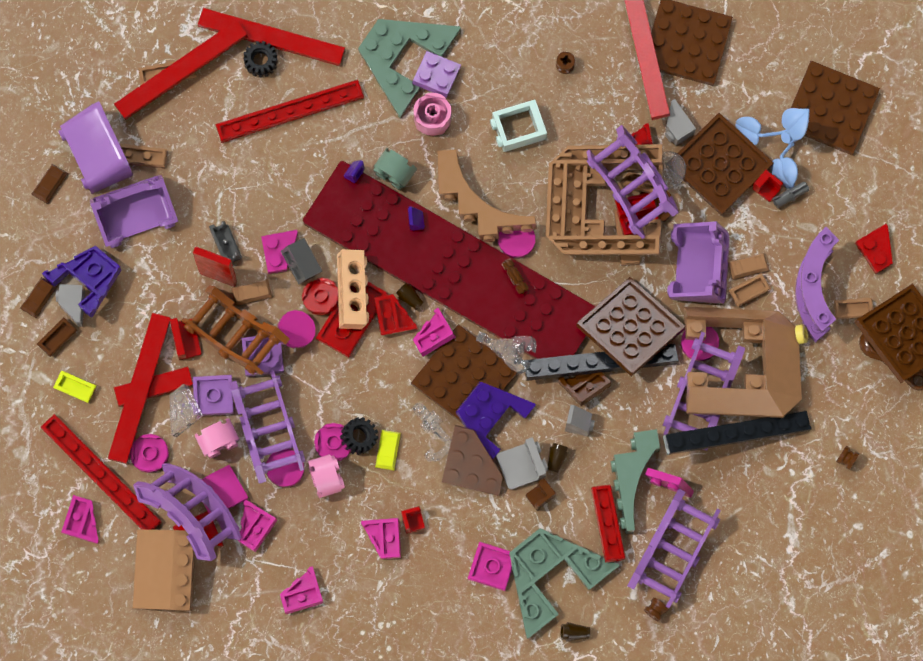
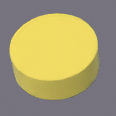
[795,324,808,344]

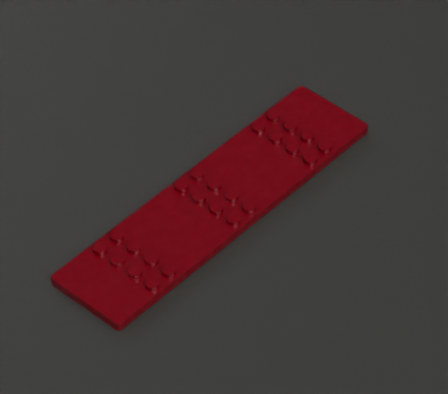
[303,161,596,359]

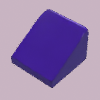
[344,160,365,183]
[408,207,424,231]

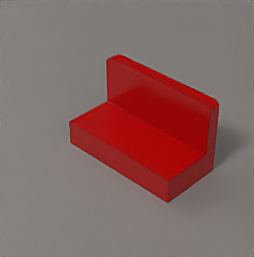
[170,318,202,360]

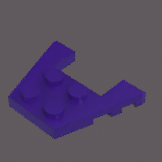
[42,246,122,318]
[456,382,535,459]

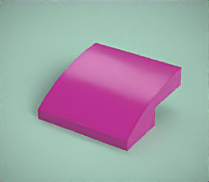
[201,465,248,513]

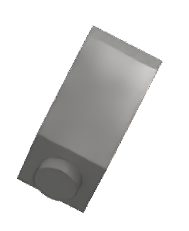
[665,99,696,146]
[56,284,85,327]
[565,405,595,436]

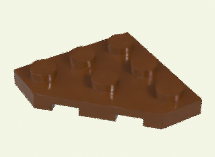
[442,425,503,496]

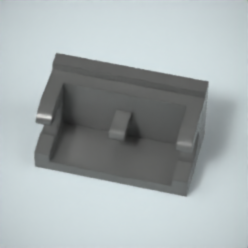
[209,221,242,263]
[280,238,322,285]

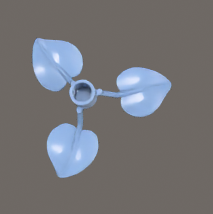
[735,108,809,189]

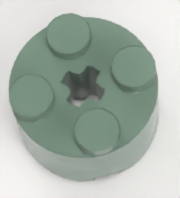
[373,148,417,191]

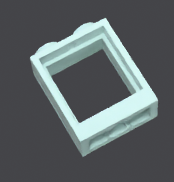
[490,100,547,152]

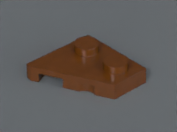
[558,372,611,406]

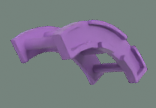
[586,125,679,239]
[795,227,839,343]
[662,332,745,451]
[229,369,306,483]
[133,463,242,561]
[627,489,721,608]

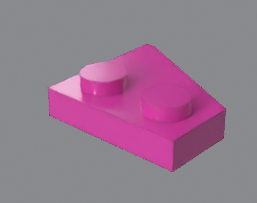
[261,230,298,274]
[413,308,455,357]
[645,468,694,498]
[61,495,98,544]
[238,499,277,552]
[361,518,401,559]
[280,566,323,614]

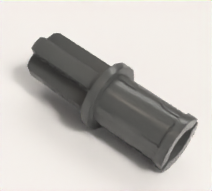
[772,182,809,209]

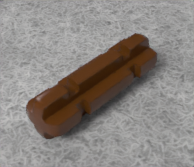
[502,259,528,294]

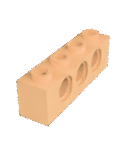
[337,249,369,329]

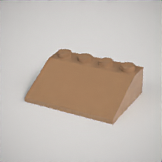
[133,529,195,611]

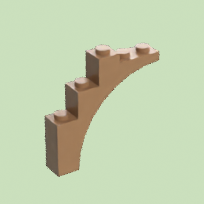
[437,149,537,242]

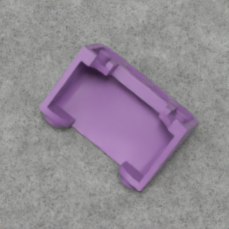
[58,101,133,194]
[90,175,178,248]
[667,221,729,304]

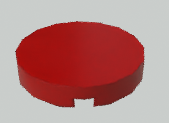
[302,278,338,315]

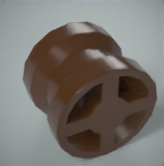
[556,52,575,74]
[836,445,860,470]
[644,597,669,622]

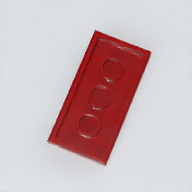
[193,246,237,287]
[316,282,388,358]

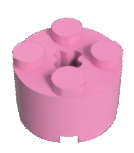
[414,93,451,136]
[194,418,240,459]
[307,454,345,498]

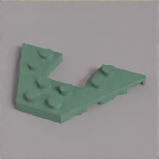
[358,19,461,118]
[509,528,620,639]

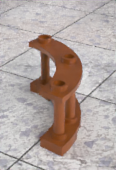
[181,285,290,375]

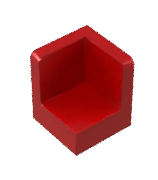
[752,170,783,202]
[401,506,425,534]

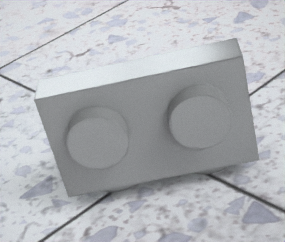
[497,437,548,490]

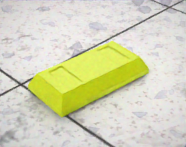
[53,370,96,403]
[375,430,401,471]

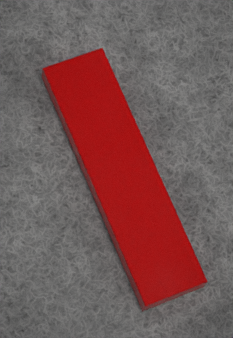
[113,366,193,407]
[591,485,625,563]

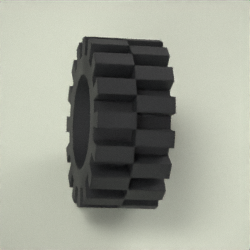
[243,41,278,78]
[340,417,378,455]

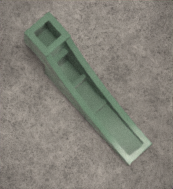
[610,429,660,534]

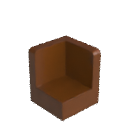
[526,478,556,511]

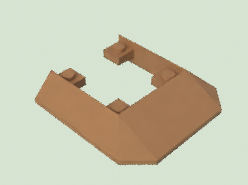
[546,144,664,255]
[684,307,802,418]

